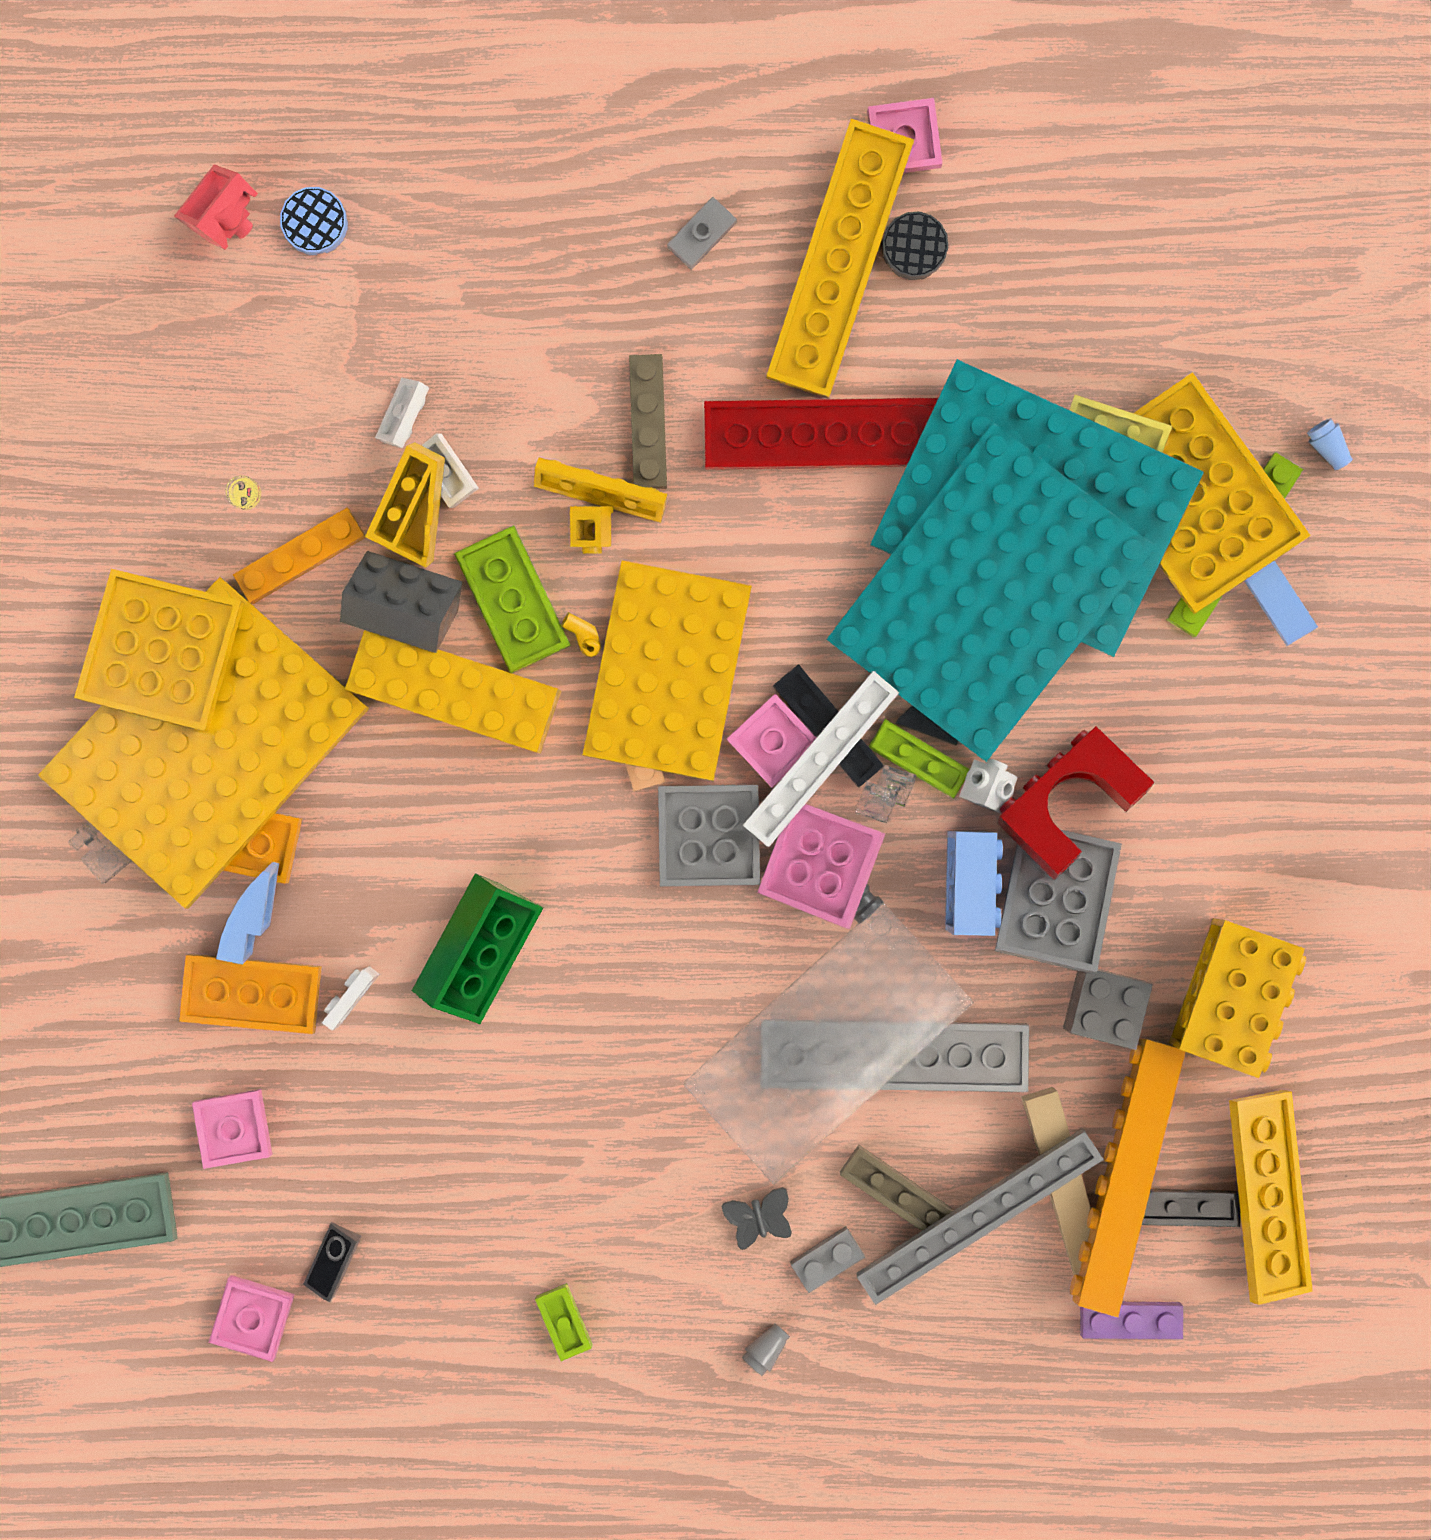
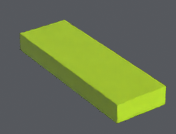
[868,719,970,799]

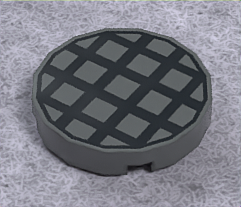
[882,211,949,280]

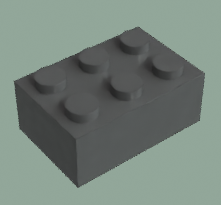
[340,551,462,653]

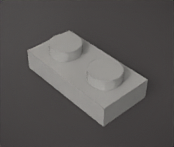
[790,1226,865,1293]

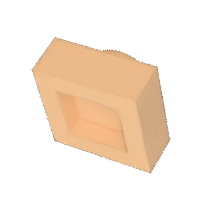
[626,765,666,791]

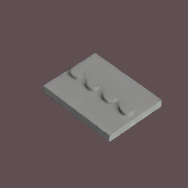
[995,830,1122,975]

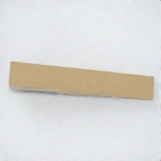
[1021,1087,1091,1275]

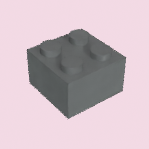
[1063,969,1153,1050]

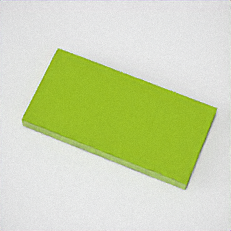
[454,525,571,674]

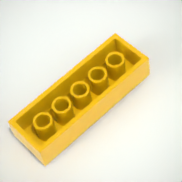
[345,630,561,754]

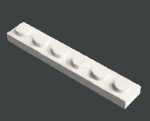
[743,671,899,847]

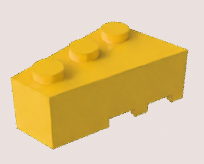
[365,442,445,568]

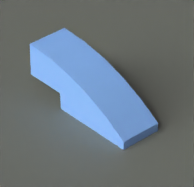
[216,862,279,965]

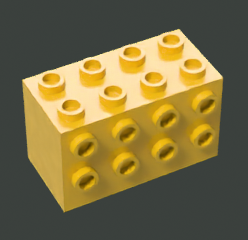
[1169,918,1306,1078]

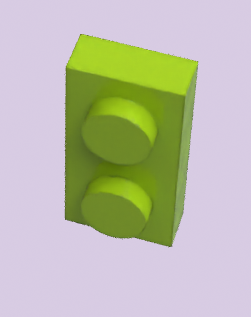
[535,1283,593,1361]

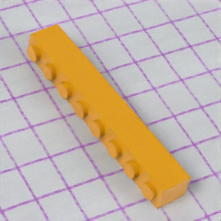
[1070,1038,1185,1318]

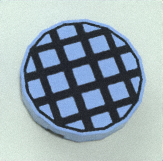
[280,187,348,255]

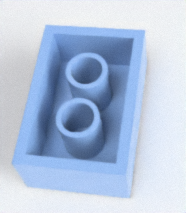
[945,831,1003,936]

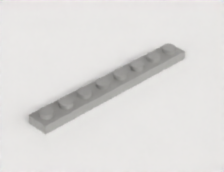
[857,1128,1104,1305]

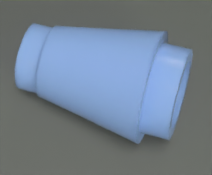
[1307,418,1353,470]

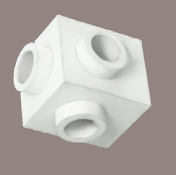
[959,758,1018,813]

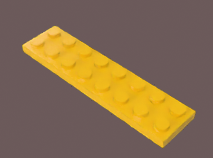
[766,119,915,399]

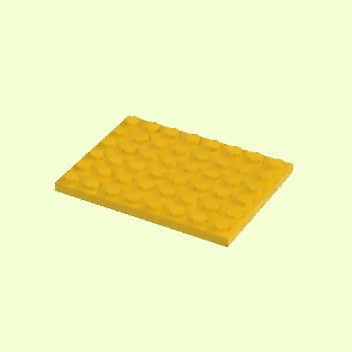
[38,577,369,909]

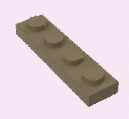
[629,354,667,489]
[840,1145,954,1231]

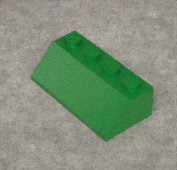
[411,873,543,1024]

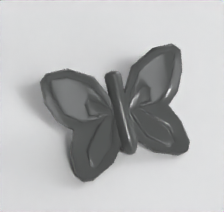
[721,1187,792,1250]

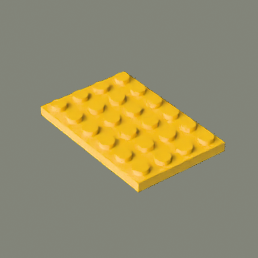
[1134,372,1311,614]
[582,560,752,782]

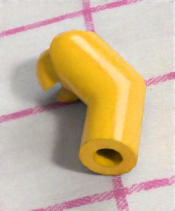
[561,612,601,657]

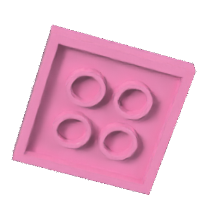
[757,804,885,929]

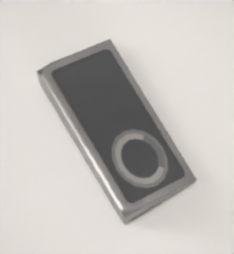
[303,1222,362,1302]

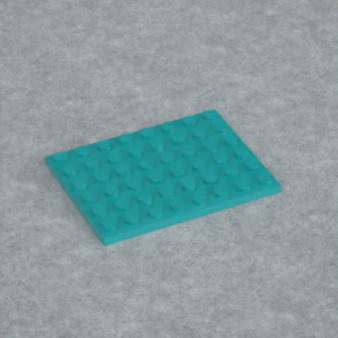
[870,359,1204,657]
[826,422,1156,762]

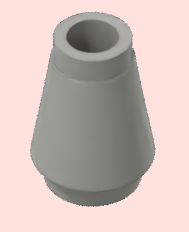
[742,1323,790,1376]

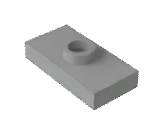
[667,197,737,270]

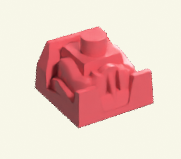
[174,164,258,250]

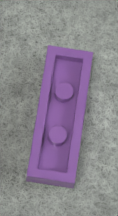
[1080,1301,1183,1339]

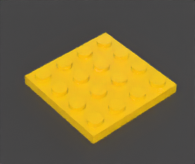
[74,568,244,732]

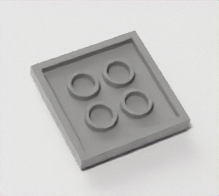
[658,785,760,887]

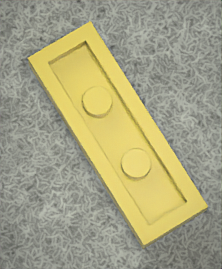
[1069,395,1172,453]

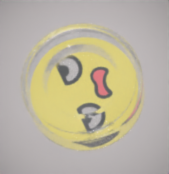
[225,475,261,510]

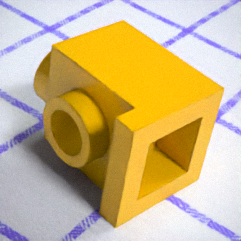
[570,506,613,554]

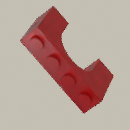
[997,726,1155,880]

